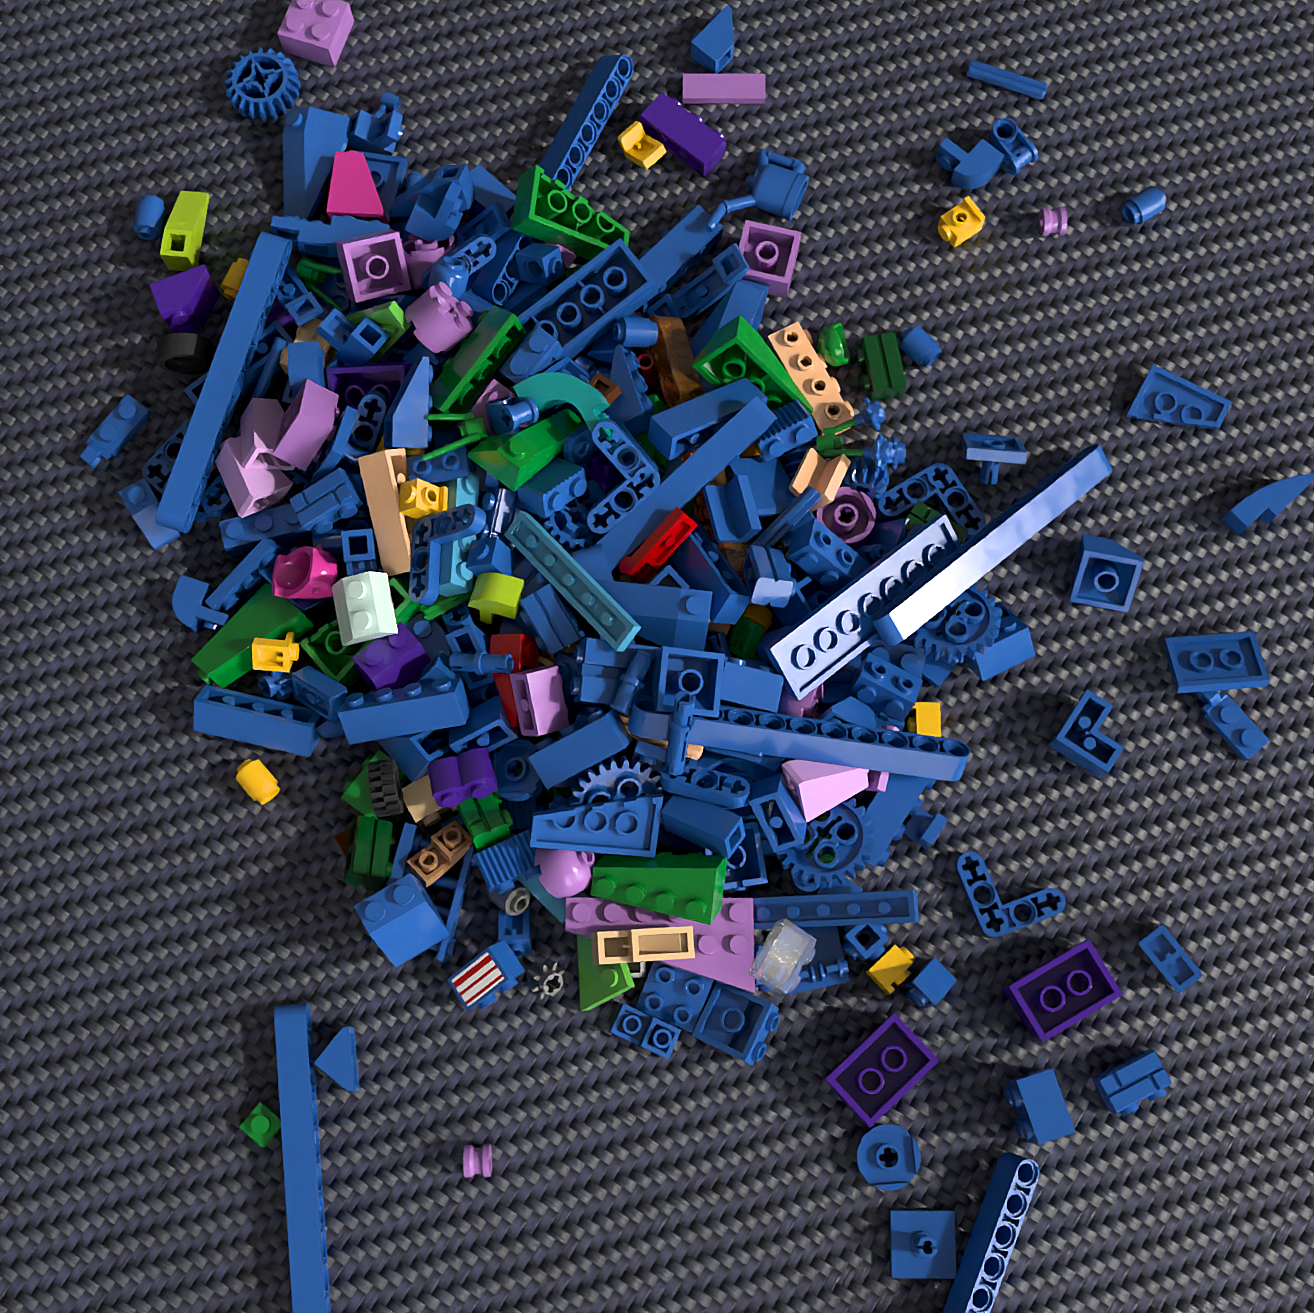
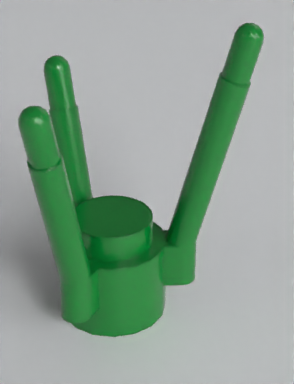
[296,257,344,313]
[421,411,488,461]

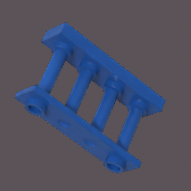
[370,822,478,963]

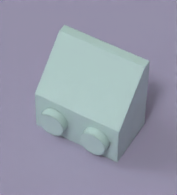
[332,571,398,646]

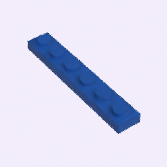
[753,890,919,929]

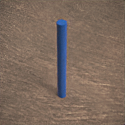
[235,337,287,438]

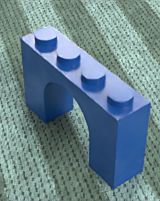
[661,751,794,859]

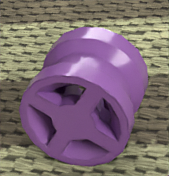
[1038,206,1067,236]
[463,1144,492,1177]

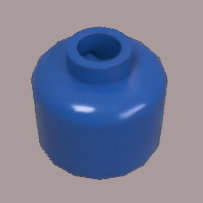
[427,256,469,299]

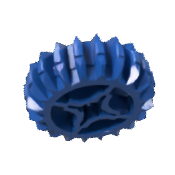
[224,47,301,123]

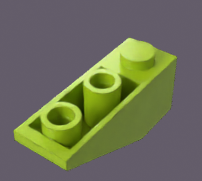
[160,191,210,271]

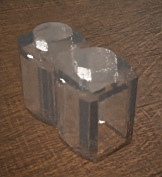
[748,919,816,994]

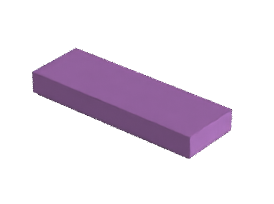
[683,74,766,104]

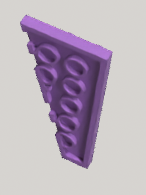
[565,898,755,994]

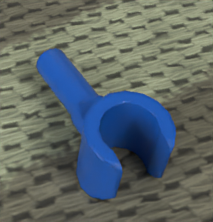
[373,92,401,118]

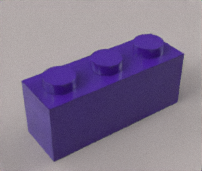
[640,92,726,177]

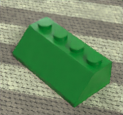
[429,305,527,426]

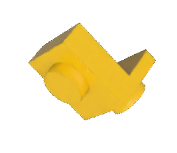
[618,121,666,170]

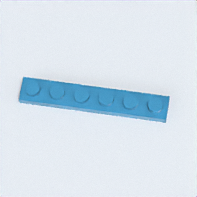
[504,511,641,652]

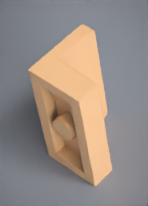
[789,448,851,512]

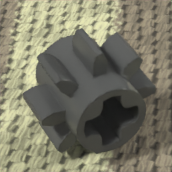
[525,958,564,999]

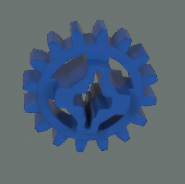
[538,497,602,554]

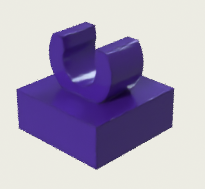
[585,453,624,493]

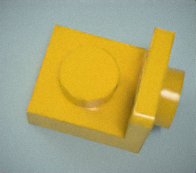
[252,632,300,672]

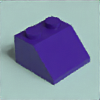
[149,264,220,333]
[352,621,431,693]

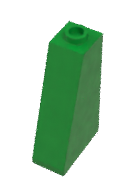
[191,582,315,689]

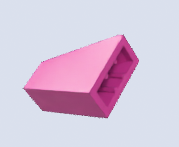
[326,150,389,225]

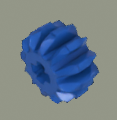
[840,456,889,501]

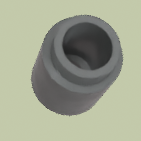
[486,881,530,916]

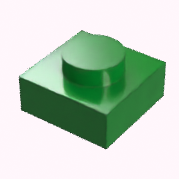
[239,1102,281,1148]

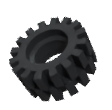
[368,758,404,817]

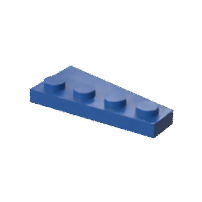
[528,793,663,858]

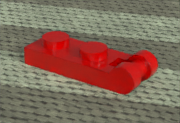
[619,507,698,584]

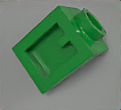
[728,615,765,662]

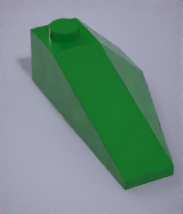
[692,315,813,414]
[467,408,586,492]

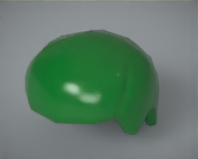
[817,323,851,367]

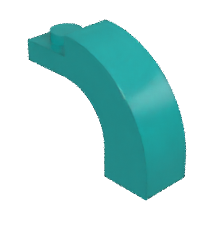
[513,372,613,441]

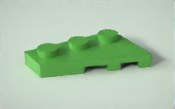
[346,300,412,363]
[577,935,635,1011]

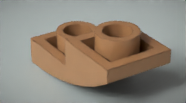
[407,820,474,888]

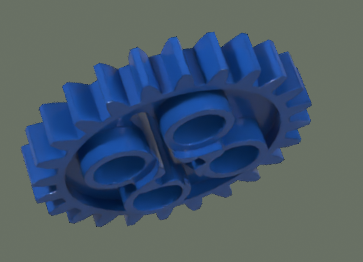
[906,583,1001,663]
[568,755,670,855]
[776,798,874,888]

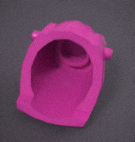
[272,545,338,599]

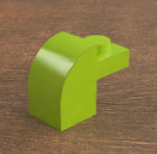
[468,572,524,624]

